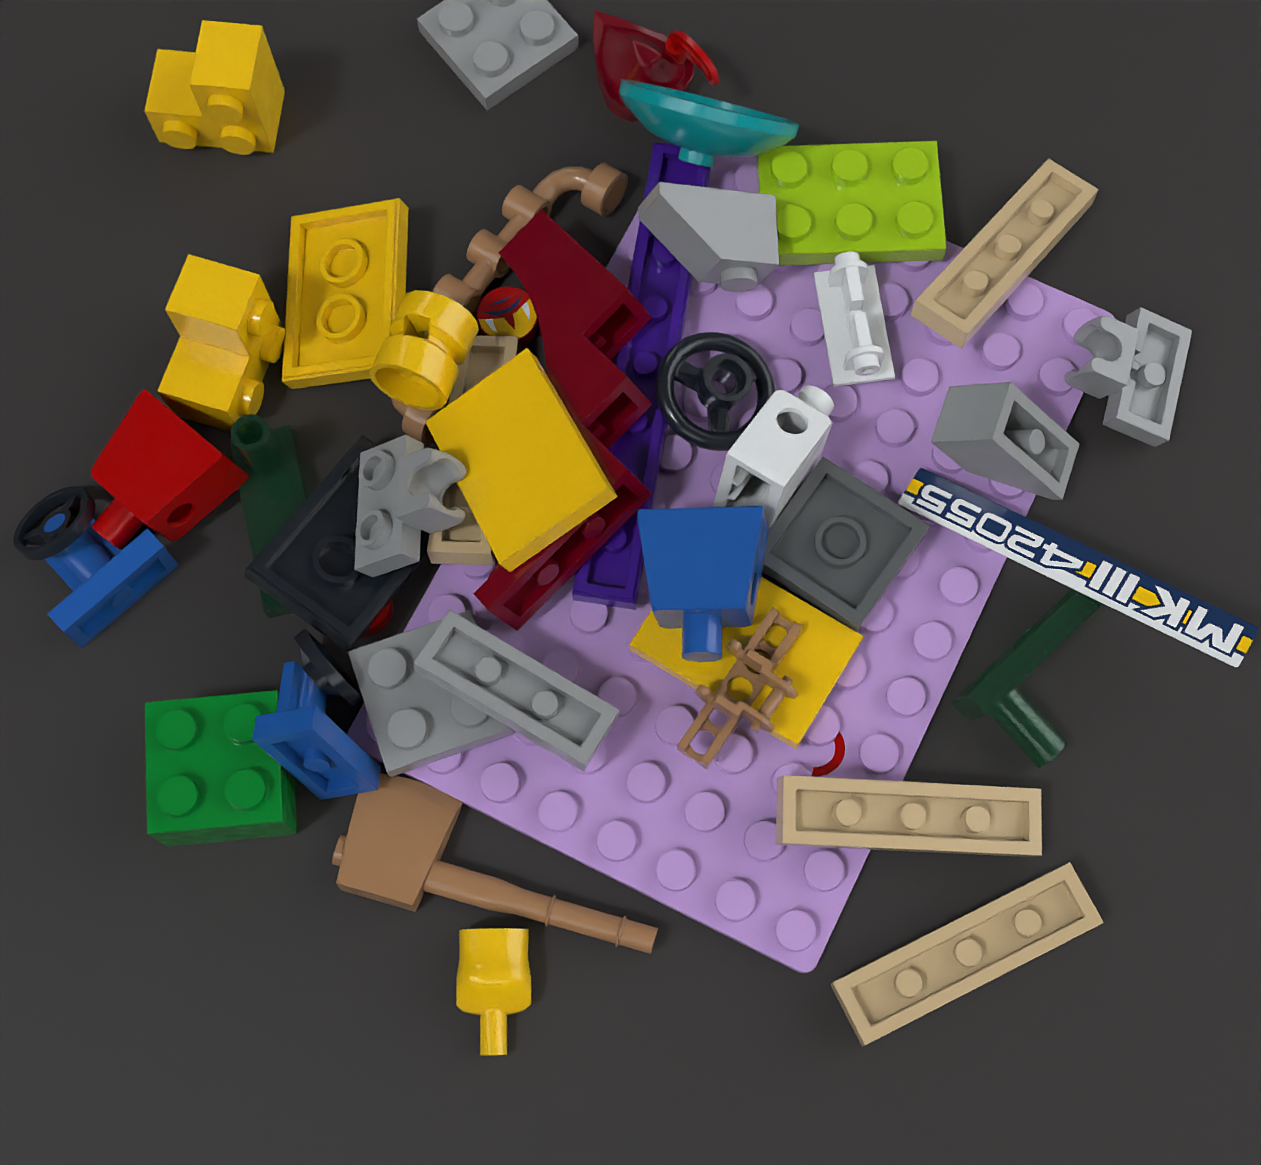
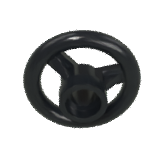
[656,332,776,451]

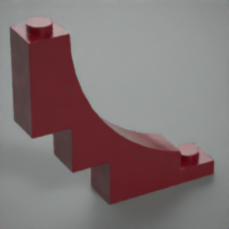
[473,209,653,631]

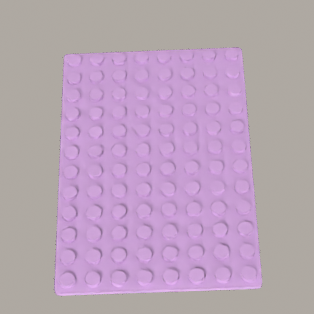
[347,156,1115,974]

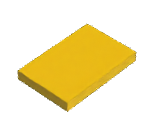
[282,198,409,389]
[425,348,617,572]
[629,577,863,749]

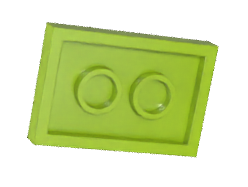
[756,141,946,266]

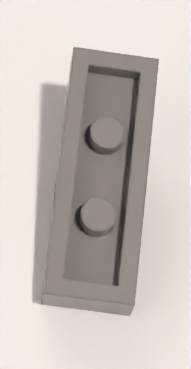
[413,609,620,772]

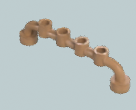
[390,163,628,445]

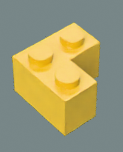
[144,20,285,155]
[157,254,286,435]

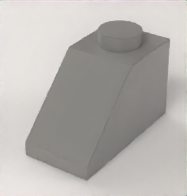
[638,182,779,292]
[931,382,1079,500]

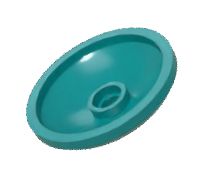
[619,79,799,167]

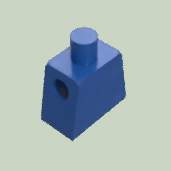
[637,506,768,662]

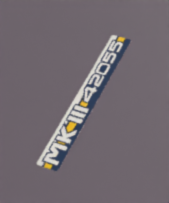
[898,468,1259,667]

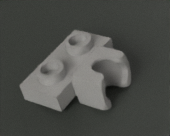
[1065,307,1192,447]
[354,435,466,577]

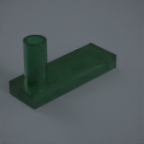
[229,414,308,618]
[950,588,1103,768]

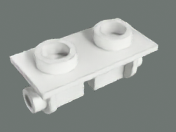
[814,252,895,387]

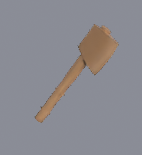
[332,774,658,954]

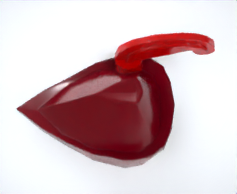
[593,10,719,122]

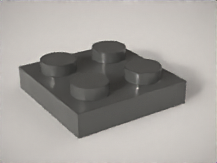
[762,457,930,632]

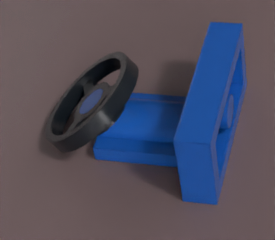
[13,486,179,648]
[252,628,381,800]

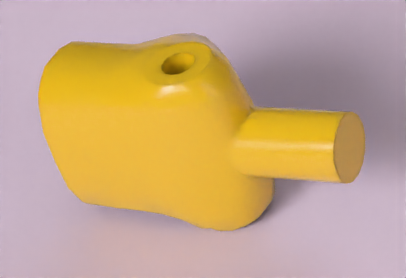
[456,928,531,1055]

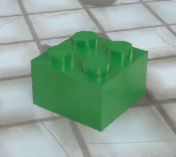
[145,690,297,847]

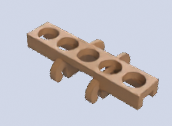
[677,607,802,769]

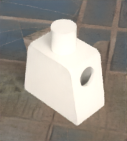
[713,385,834,531]

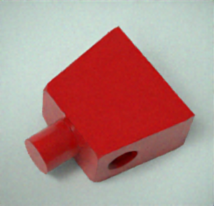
[91,388,250,550]

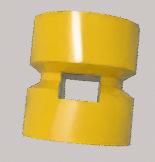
[369,290,479,411]

